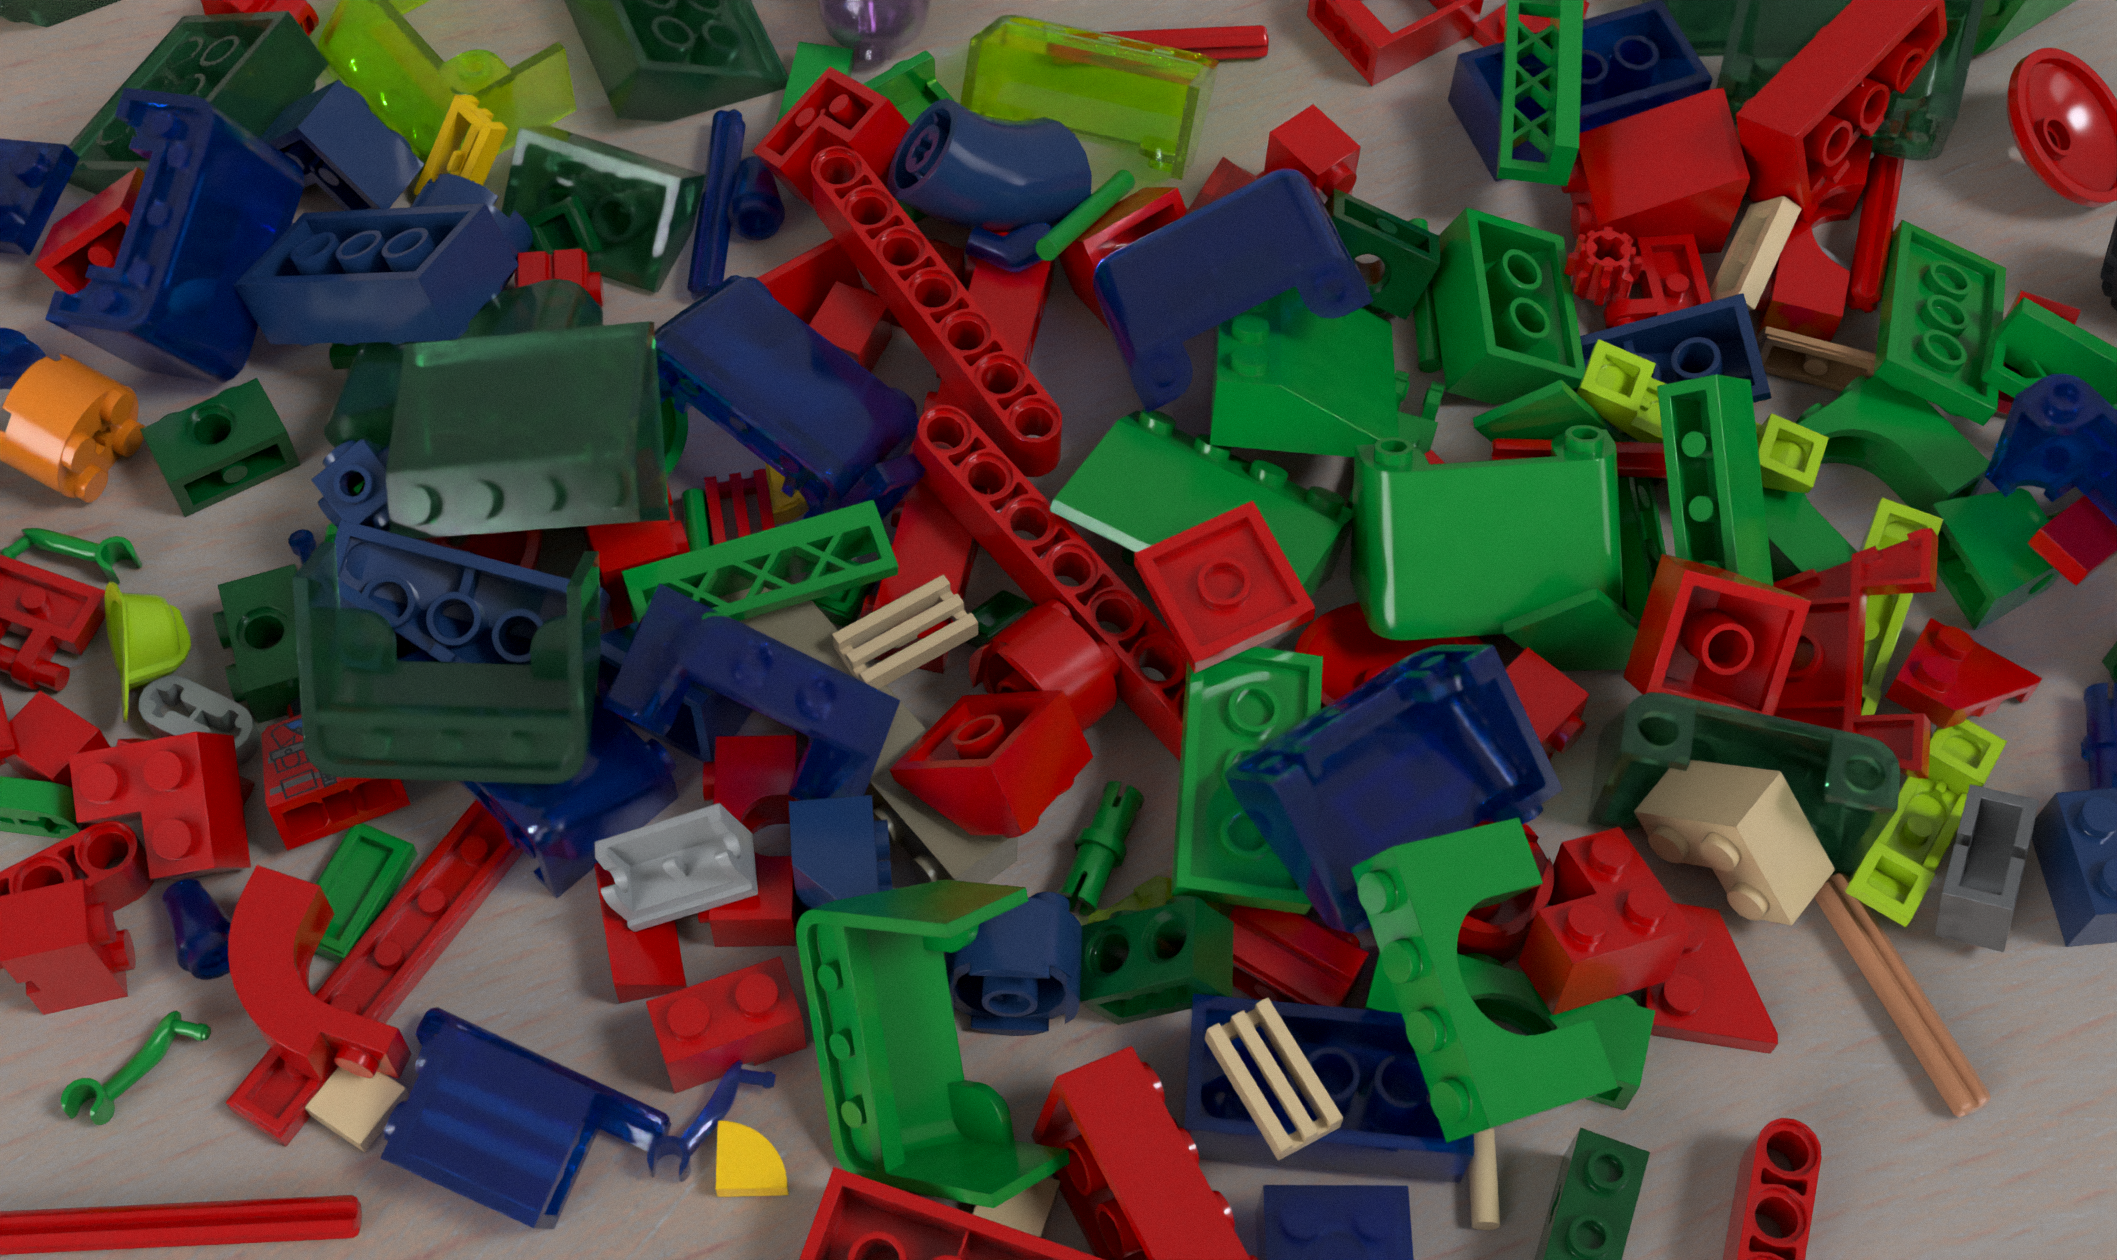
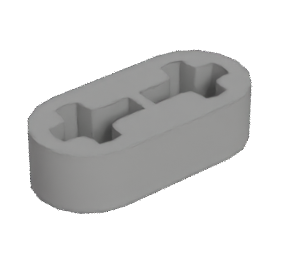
[138,675,260,766]

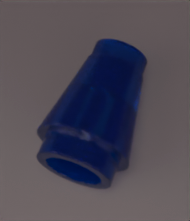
[727,156,785,241]
[162,878,232,980]

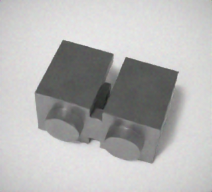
[1935,784,2039,952]

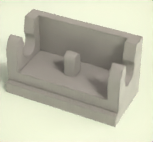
[595,803,758,932]

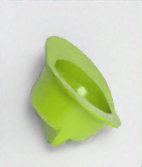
[104,581,191,723]

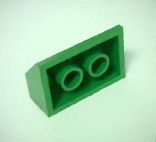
[1431,207,1585,405]

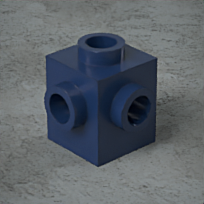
[311,439,424,532]

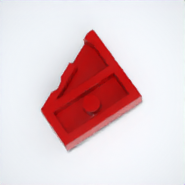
[1884,618,2042,729]

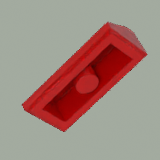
[741,237,864,350]
[594,863,687,1004]

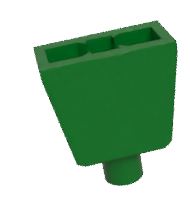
[1928,488,2066,630]

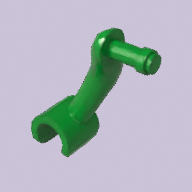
[0,528,142,585]
[60,1010,211,1126]

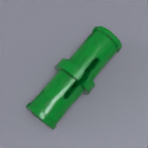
[1057,781,1145,916]

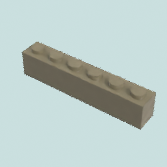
[713,577,1018,884]

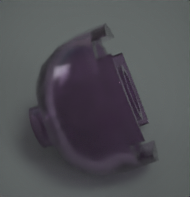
[818,0,930,61]

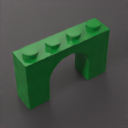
[1763,375,1993,583]
[1351,817,1618,1143]

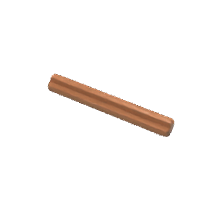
[1814,873,1991,1118]

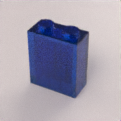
[381,1023,614,1229]

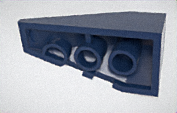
[1572,293,1772,403]
[322,520,612,719]

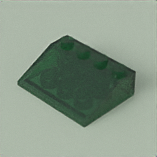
[564,0,789,122]
[47,11,329,208]
[386,321,670,539]

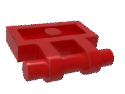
[1603,234,1712,329]
[0,555,105,691]

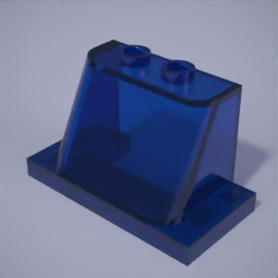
[602,583,901,800]

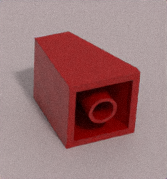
[1561,88,1751,254]

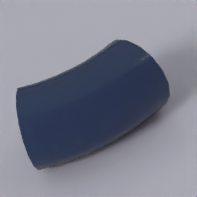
[887,98,1092,234]

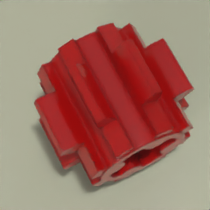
[1564,227,1643,306]

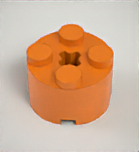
[0,354,145,503]

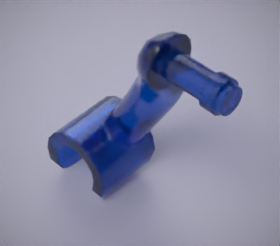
[647,1060,776,1182]

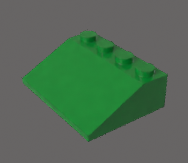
[1210,254,1399,458]
[1049,408,1353,597]

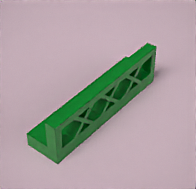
[1497,0,1584,186]
[1980,297,2117,455]
[622,500,898,648]

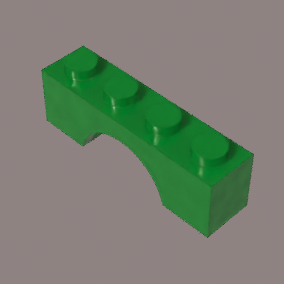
[1357,950,1655,1110]

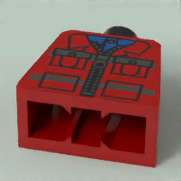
[261,693,411,851]

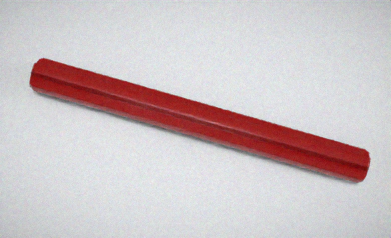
[0,1195,362,1255]

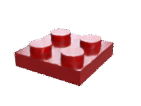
[1134,500,1315,674]

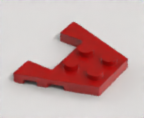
[1730,528,1938,779]

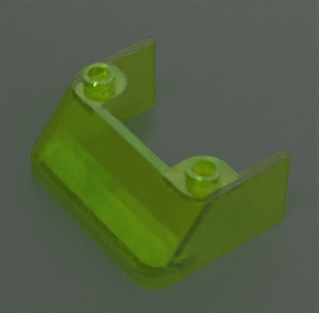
[318,0,577,175]
[960,15,1219,180]

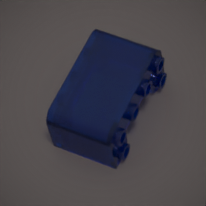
[45,87,305,383]

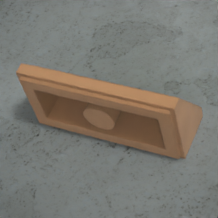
[1756,326,1876,392]

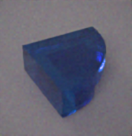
[0,328,46,389]

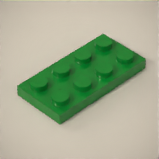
[1873,220,2006,426]
[1171,646,1323,914]

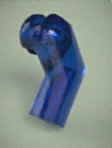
[966,222,1053,272]

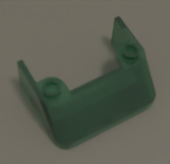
[293,542,601,784]

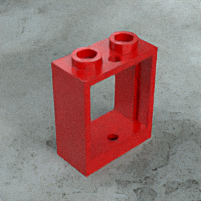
[1306,0,1484,86]

